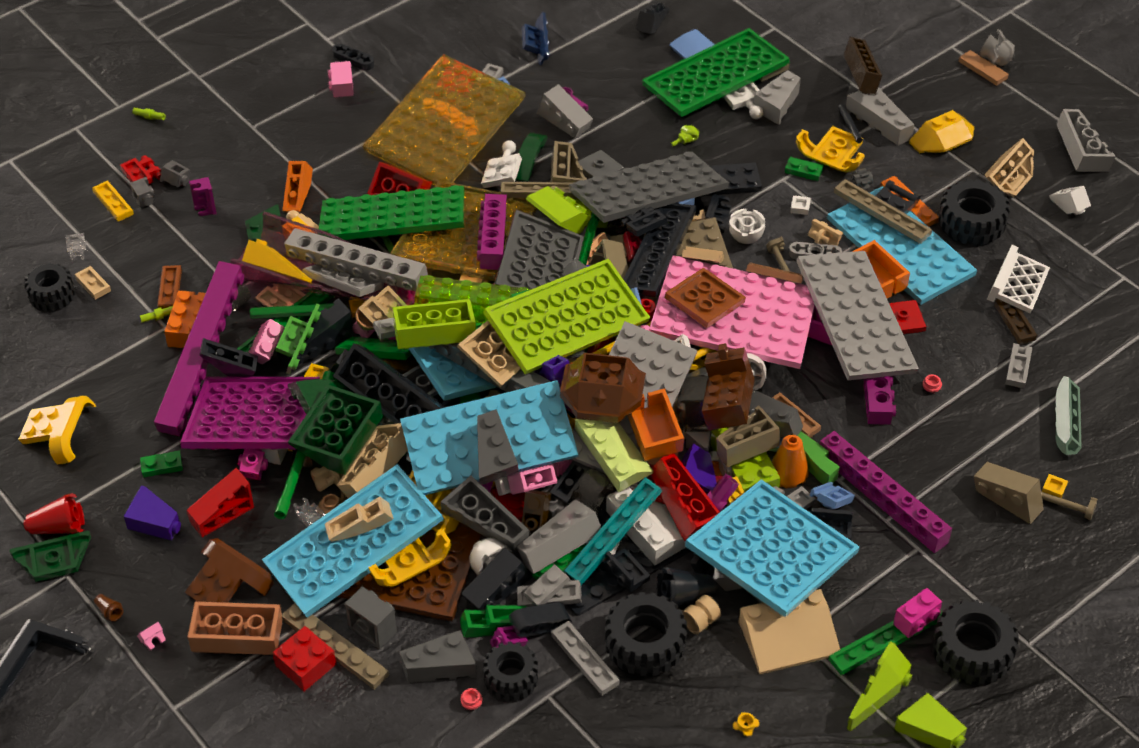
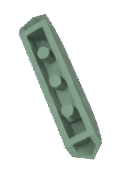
[1055,376,1082,455]

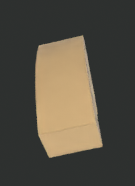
[325,497,394,542]

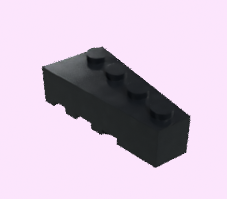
[277,298,354,368]

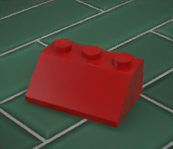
[367,162,432,195]

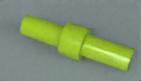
[133,108,165,120]
[140,306,173,323]

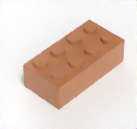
[188,602,283,655]

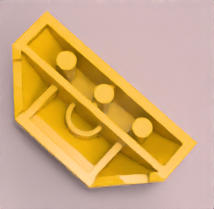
[909,110,974,153]

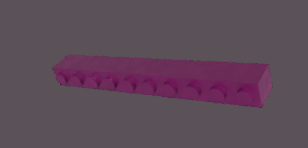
[154,261,244,436]

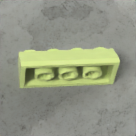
[575,418,653,492]

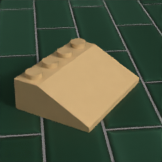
[739,589,840,674]

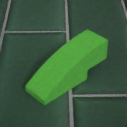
[798,431,840,484]

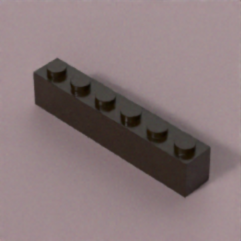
[844,36,882,95]

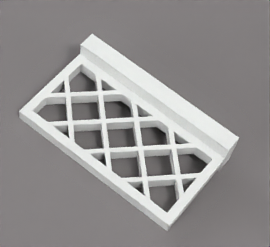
[987,245,1050,313]

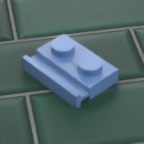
[809,482,855,509]

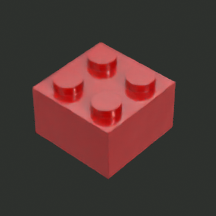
[273,626,336,691]

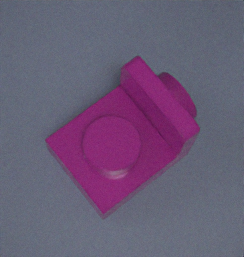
[490,626,528,648]

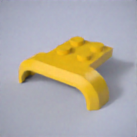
[796,126,865,172]
[18,396,96,465]
[369,530,451,586]

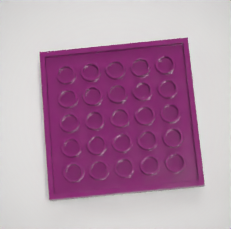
[181,377,320,450]

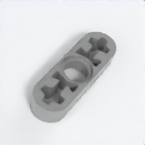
[789,242,842,260]

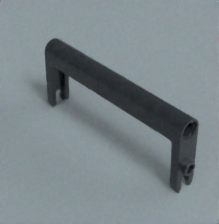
[0,619,91,703]

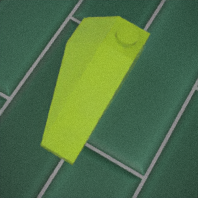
[847,641,912,731]

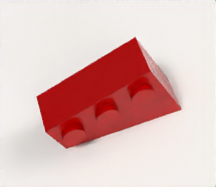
[187,468,254,537]

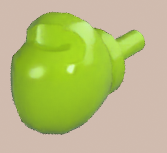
[671,125,699,146]

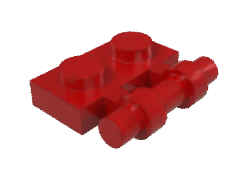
[120,155,161,184]

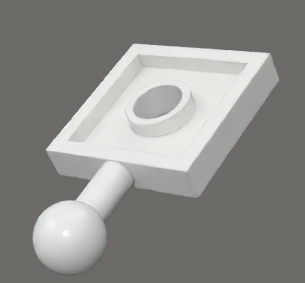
[723,82,763,119]
[481,141,522,188]

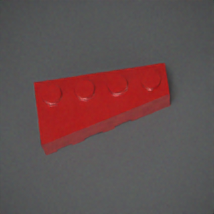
[651,453,720,542]

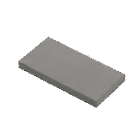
[302,264,384,297]

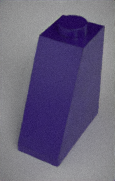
[682,444,717,495]
[124,486,181,540]

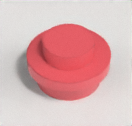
[922,374,942,393]
[460,688,482,710]

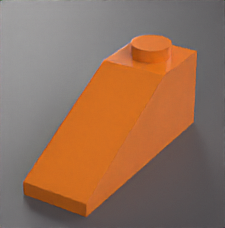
[282,161,313,212]

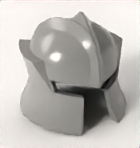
[980,29,1015,66]

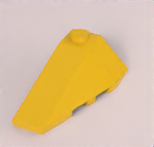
[242,239,312,283]

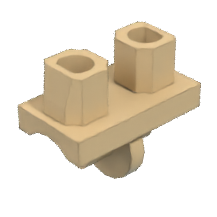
[807,219,843,246]
[310,467,343,492]

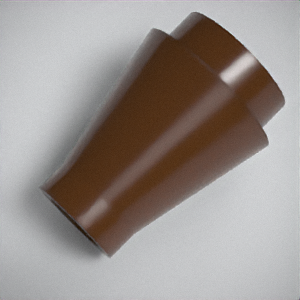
[94,594,123,621]

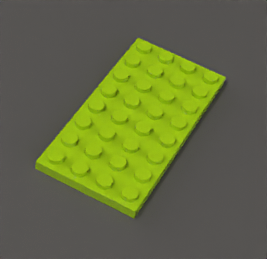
[483,259,650,374]

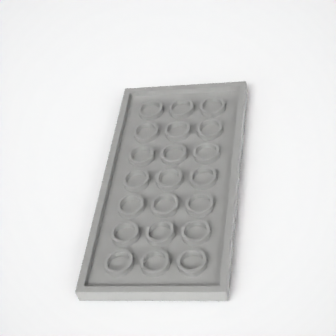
[796,251,919,380]
[570,321,697,487]

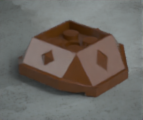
[560,353,646,423]

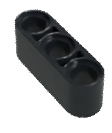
[509,602,572,637]

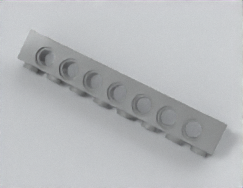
[284,228,428,292]

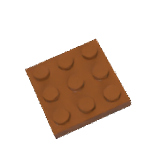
[664,267,746,328]

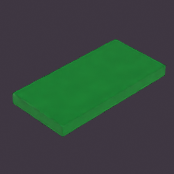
[335,337,413,360]

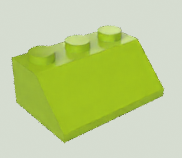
[526,186,591,235]

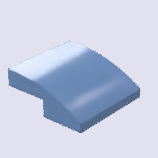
[670,29,715,59]

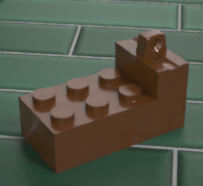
[702,343,755,430]

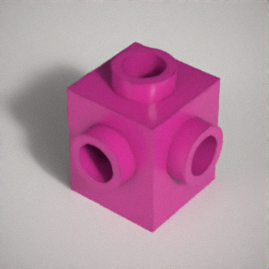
[238,449,268,481]

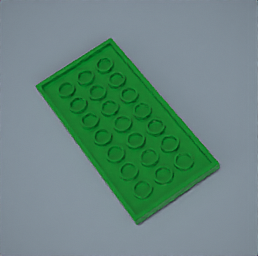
[642,28,790,117]
[318,185,465,240]

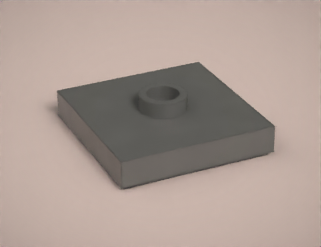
[578,150,624,179]

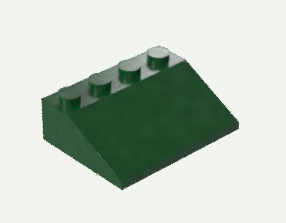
[288,384,383,475]

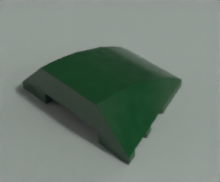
[288,379,354,415]

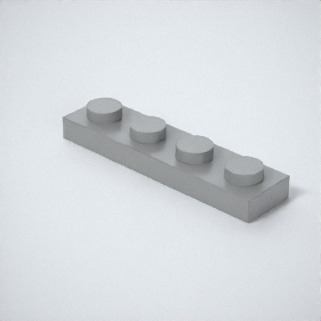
[551,621,620,695]

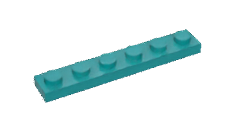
[564,477,662,585]

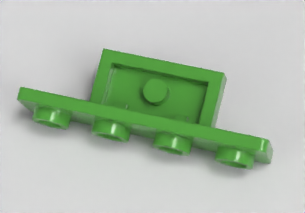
[275,303,321,375]

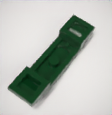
[515,133,547,182]

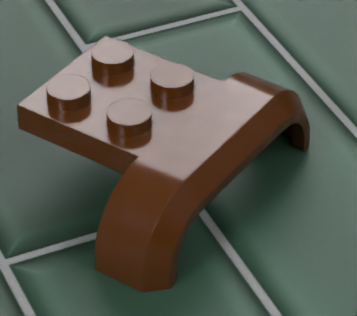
[185,538,274,603]

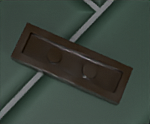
[994,296,1038,345]

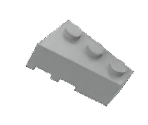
[754,70,800,125]
[537,84,593,138]

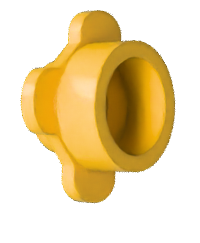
[733,712,759,737]

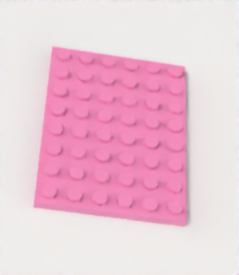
[649,255,814,369]

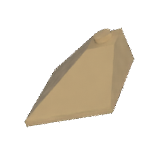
[457,321,521,387]

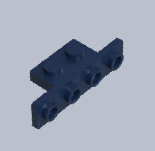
[522,12,550,65]

